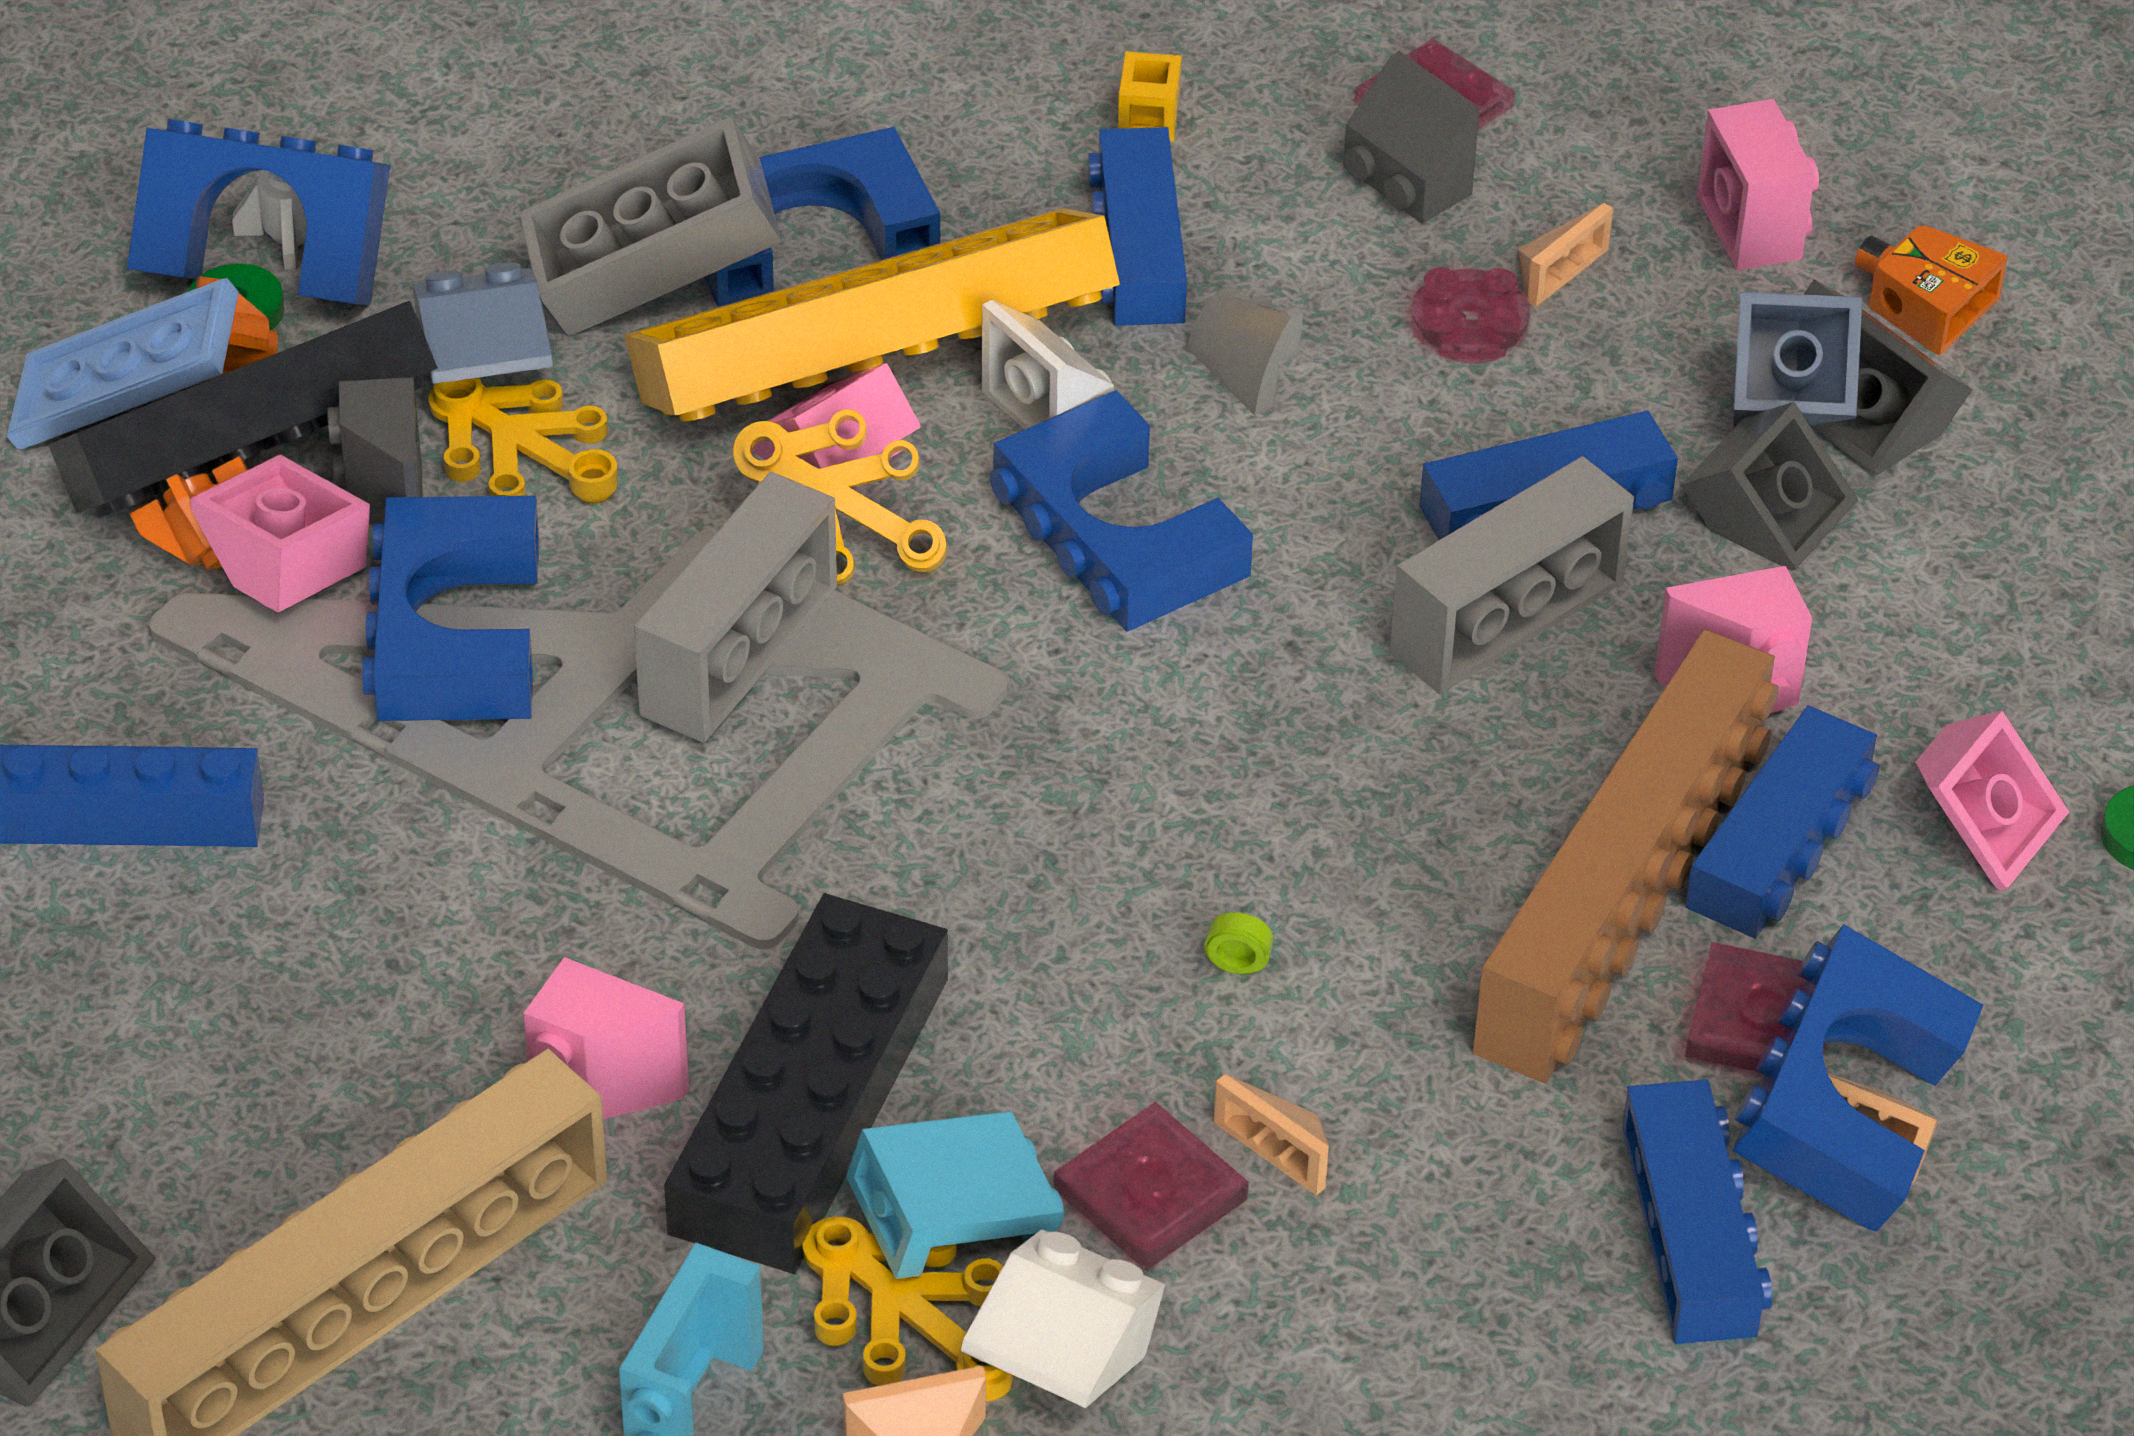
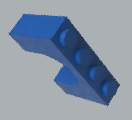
[127,119,391,305]
[704,127,940,307]
[990,390,1253,632]
[362,496,540,721]
[1732,924,1983,1232]

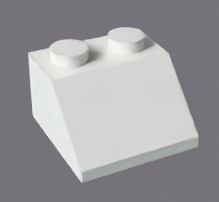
[982,300,1115,429]
[961,1229,1165,1408]

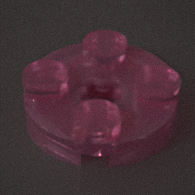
[1411,267,1530,364]

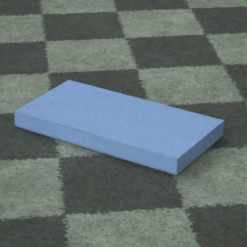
[7,278,239,449]

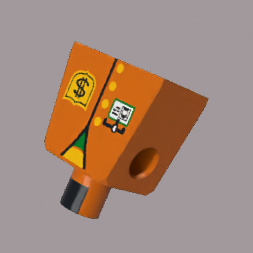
[1855,225,2008,356]

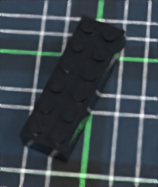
[48,300,438,518]
[664,893,948,1275]

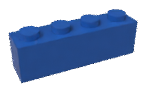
[1088,127,1187,326]
[1419,410,1678,540]
[1685,705,1880,939]
[0,745,264,847]
[1622,1079,1772,1344]

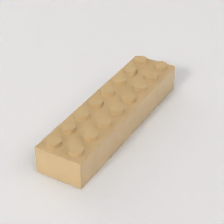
[95,1049,608,1436]

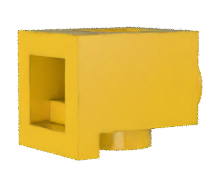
[1118,51,1182,142]

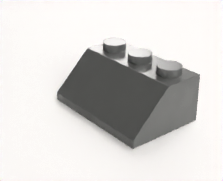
[1803,279,1973,475]
[0,1158,156,1407]

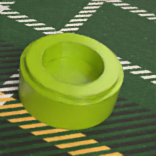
[1204,912,1274,975]

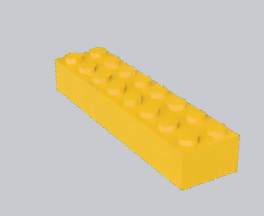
[624,208,1120,421]

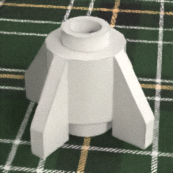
[232,171,306,270]

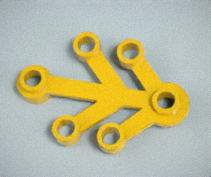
[428,378,618,503]
[733,409,948,584]
[803,1216,1013,1401]

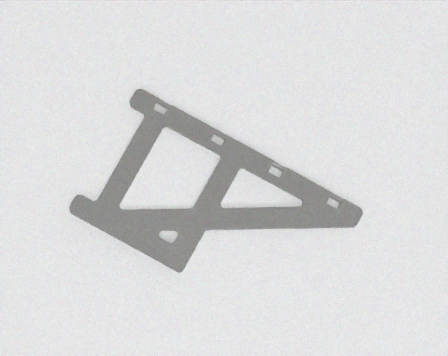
[149,531,1008,949]

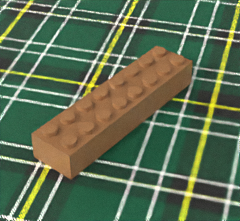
[1473,629,1778,1084]

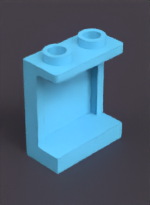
[846,1111,1064,1279]
[619,1243,764,1436]

